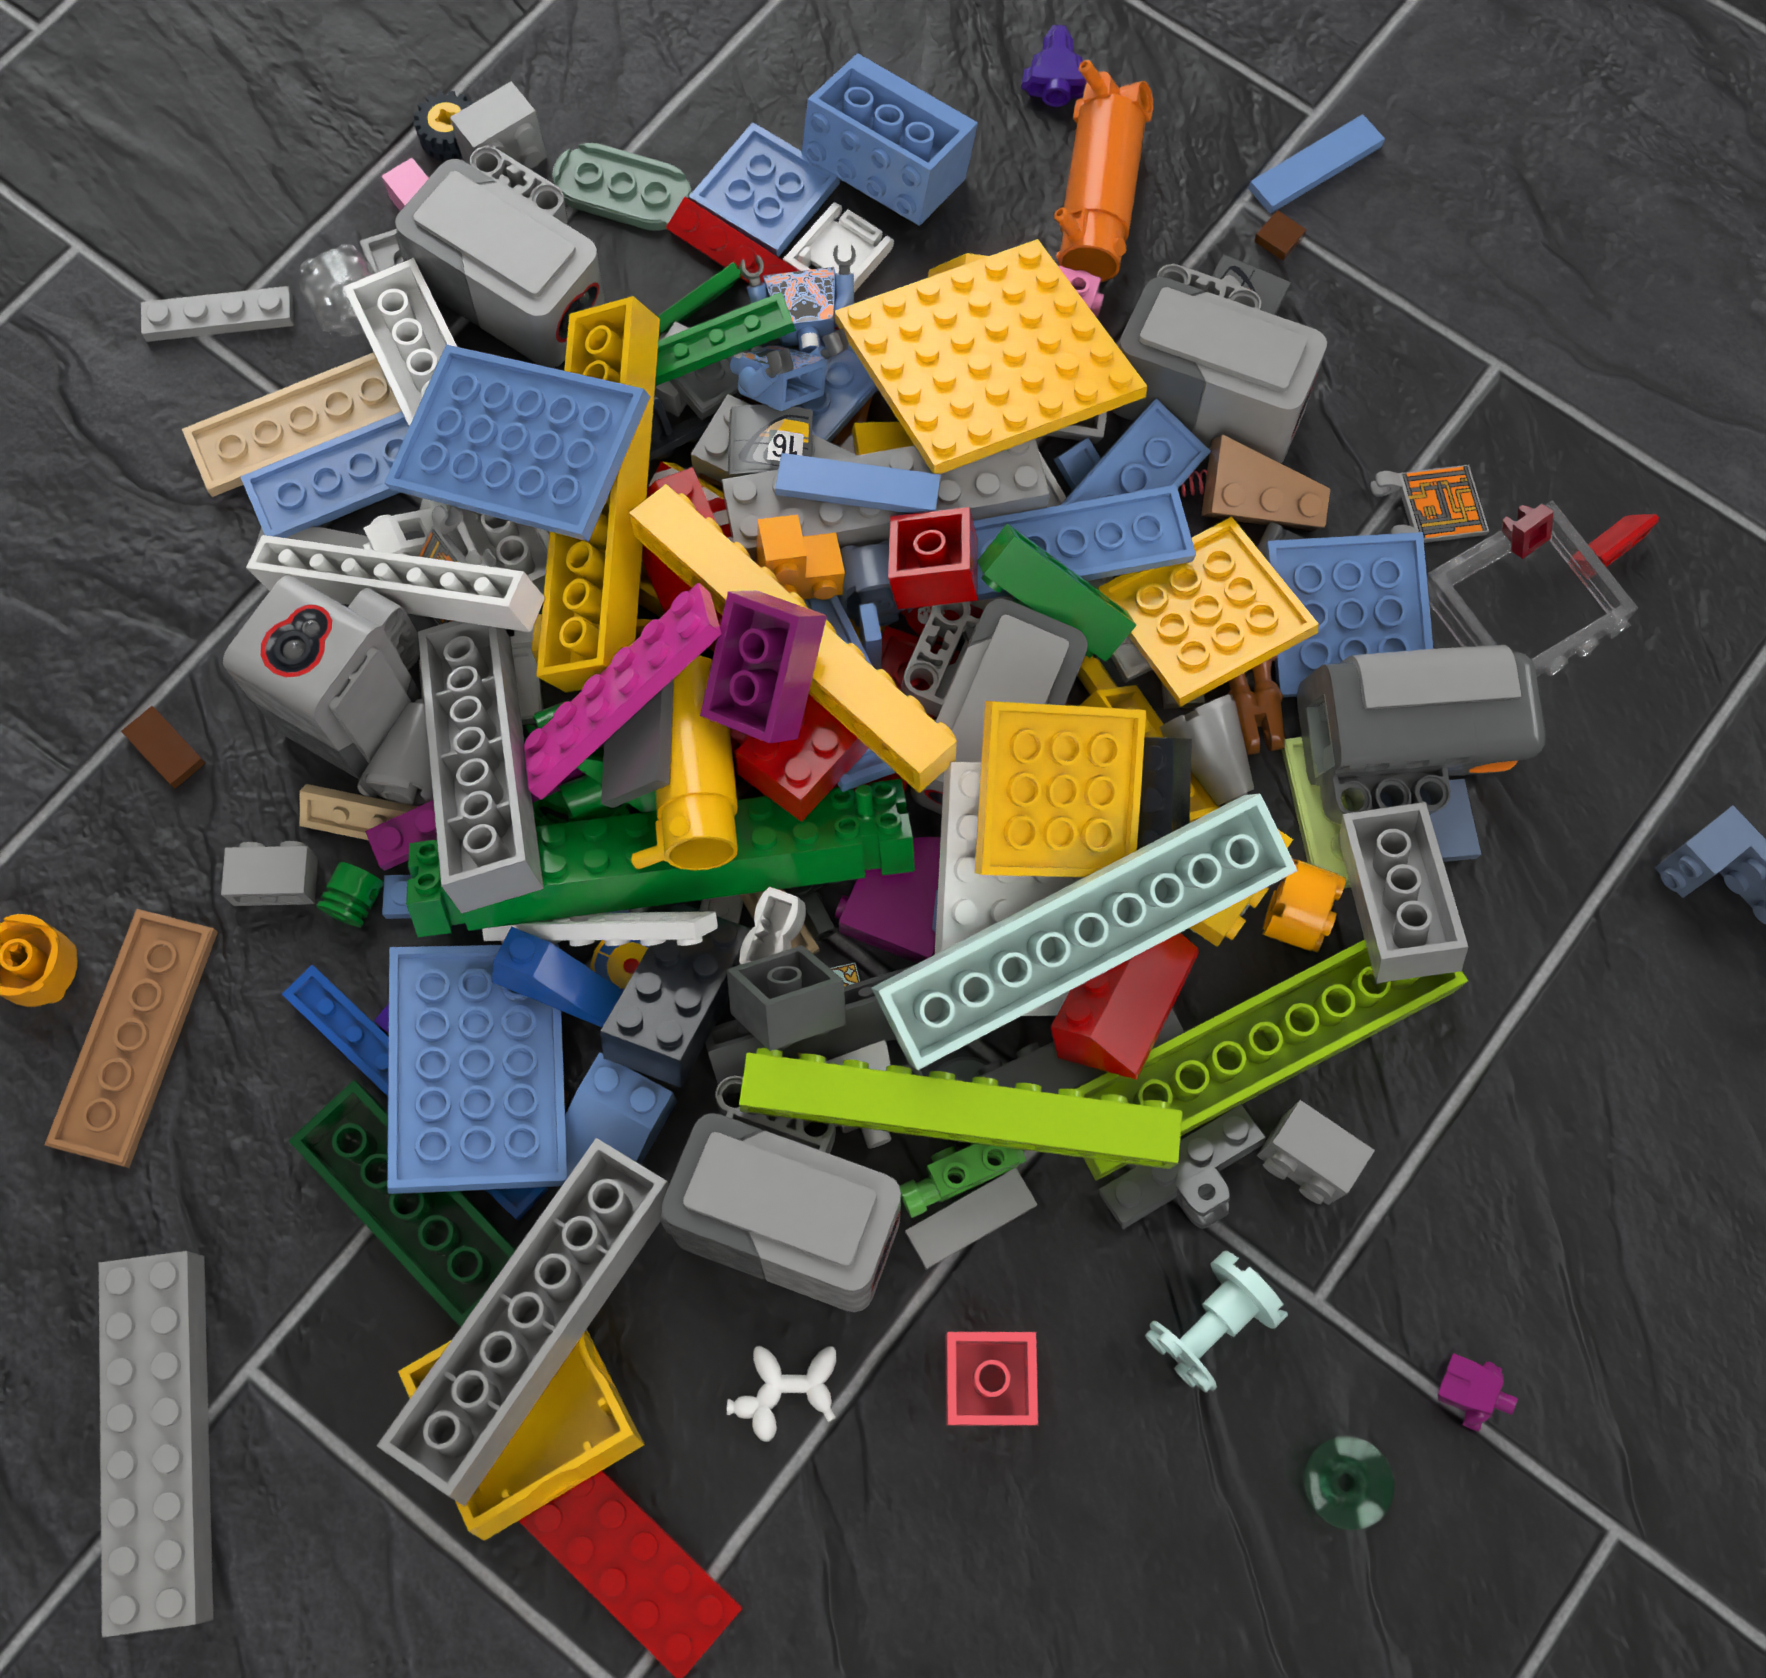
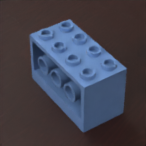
[801,53,978,226]

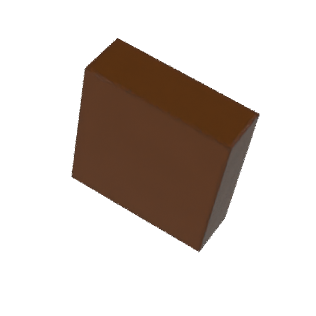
[1254,210,1307,261]

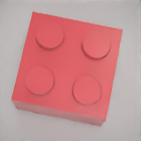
[945,1332,1038,1426]

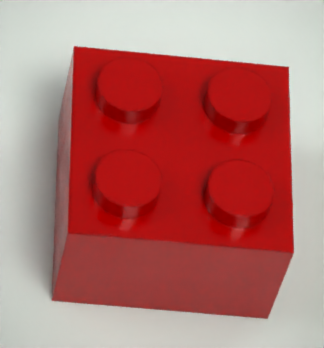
[888,507,978,610]

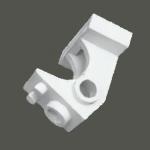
[363,498,468,558]

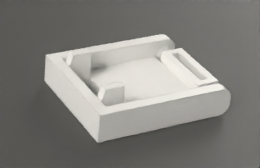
[783,202,894,292]

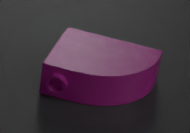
[835,837,941,964]

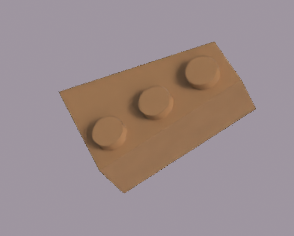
[1201,434,1330,531]

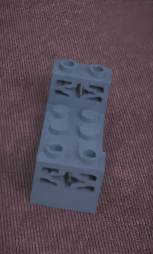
[1655,806,1766,924]

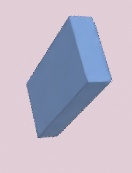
[859,603,882,670]

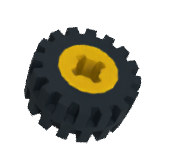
[414,91,473,161]

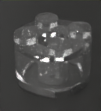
[300,244,376,336]

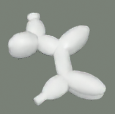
[727,1346,836,1442]

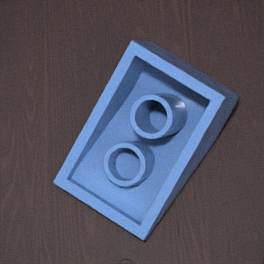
[565,1052,678,1178]

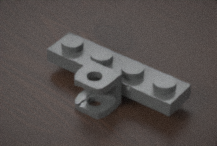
[1099,1105,1266,1229]

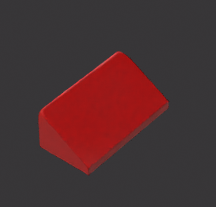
[1573,514,1659,577]

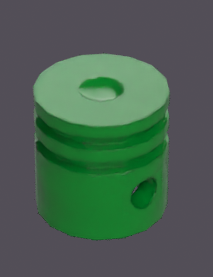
[316,862,384,928]

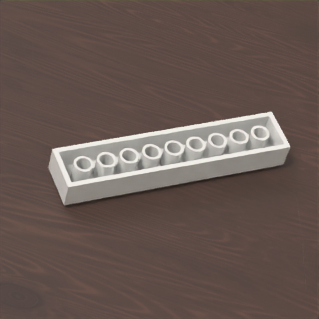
[344,258,549,596]

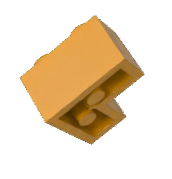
[756,514,845,600]

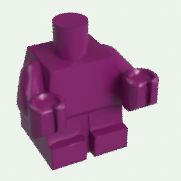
[1438,1353,1518,1432]

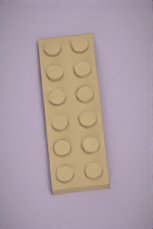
[182,352,401,497]

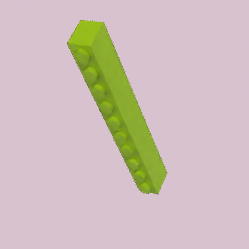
[739,1048,1182,1169]

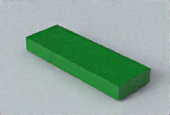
[657,262,741,337]

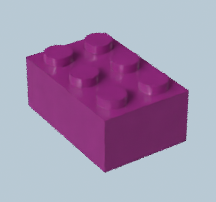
[700,590,827,743]

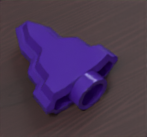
[1021,25,1087,107]

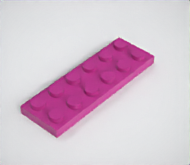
[524,583,722,800]

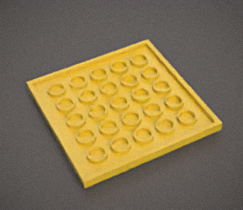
[834,239,1147,474]

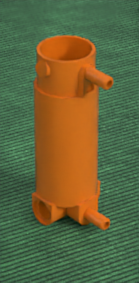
[1054,60,1153,282]

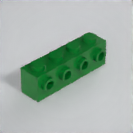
[977,523,1137,662]

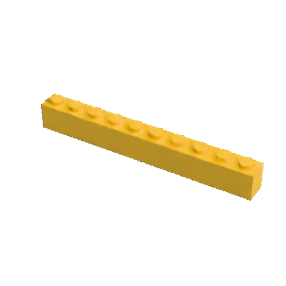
[629,484,957,793]

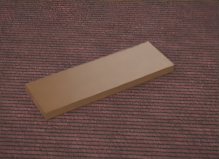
[45,909,218,1168]

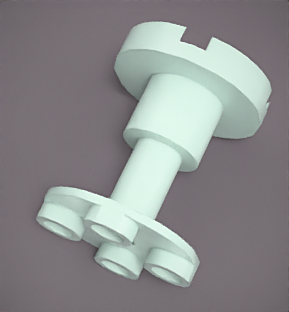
[1145,1251,1288,1393]

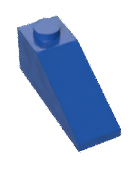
[492,926,623,1027]

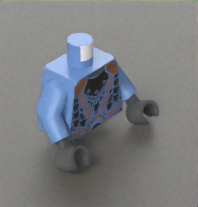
[739,245,856,354]
[730,329,849,411]

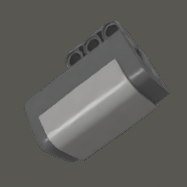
[1297,645,1546,824]

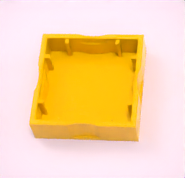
[398,1329,644,1541]

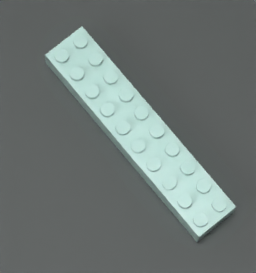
[871,794,1298,1070]

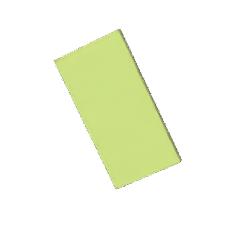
[1282,737,1351,888]

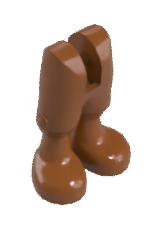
[1227,655,1285,755]

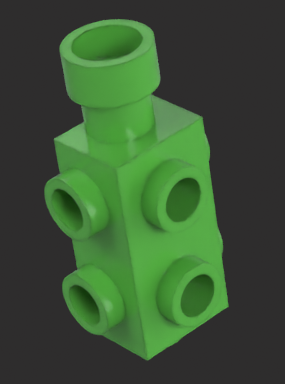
[899,1143,1026,1218]

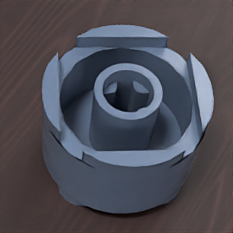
[837,540,914,627]

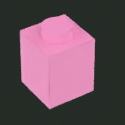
[382,158,429,211]

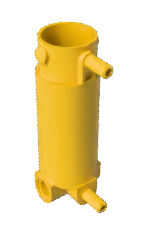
[631,654,738,871]

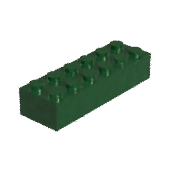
[288,1080,517,1327]

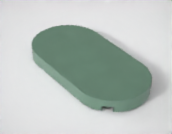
[552,143,692,231]

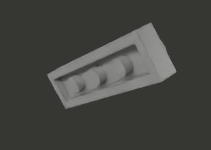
[141,286,294,342]

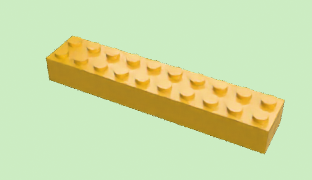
[536,296,660,693]

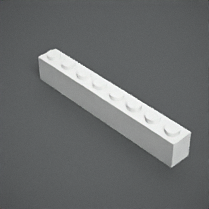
[246,535,545,632]

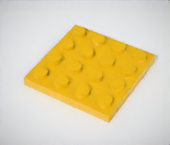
[1098,517,1319,707]
[975,701,1146,877]

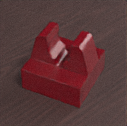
[1502,504,1554,559]

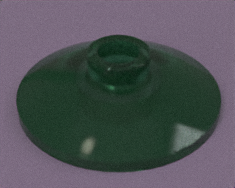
[1304,1436,1394,1530]

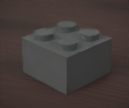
[727,945,846,1051]

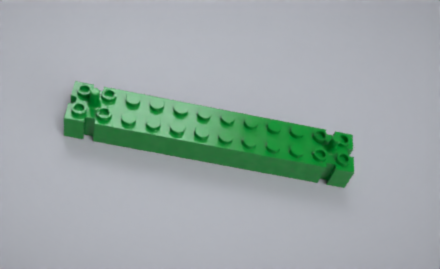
[406,779,915,937]

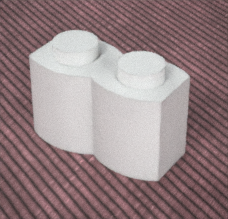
[740,887,806,965]

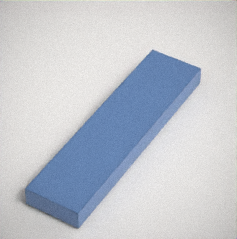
[1248,114,1385,214]
[775,453,941,514]

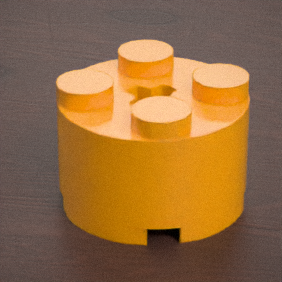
[1262,858,1346,952]
[0,914,77,1007]

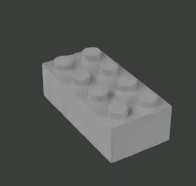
[1339,802,1468,983]

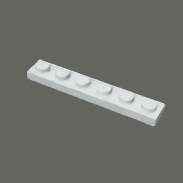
[482,912,718,946]

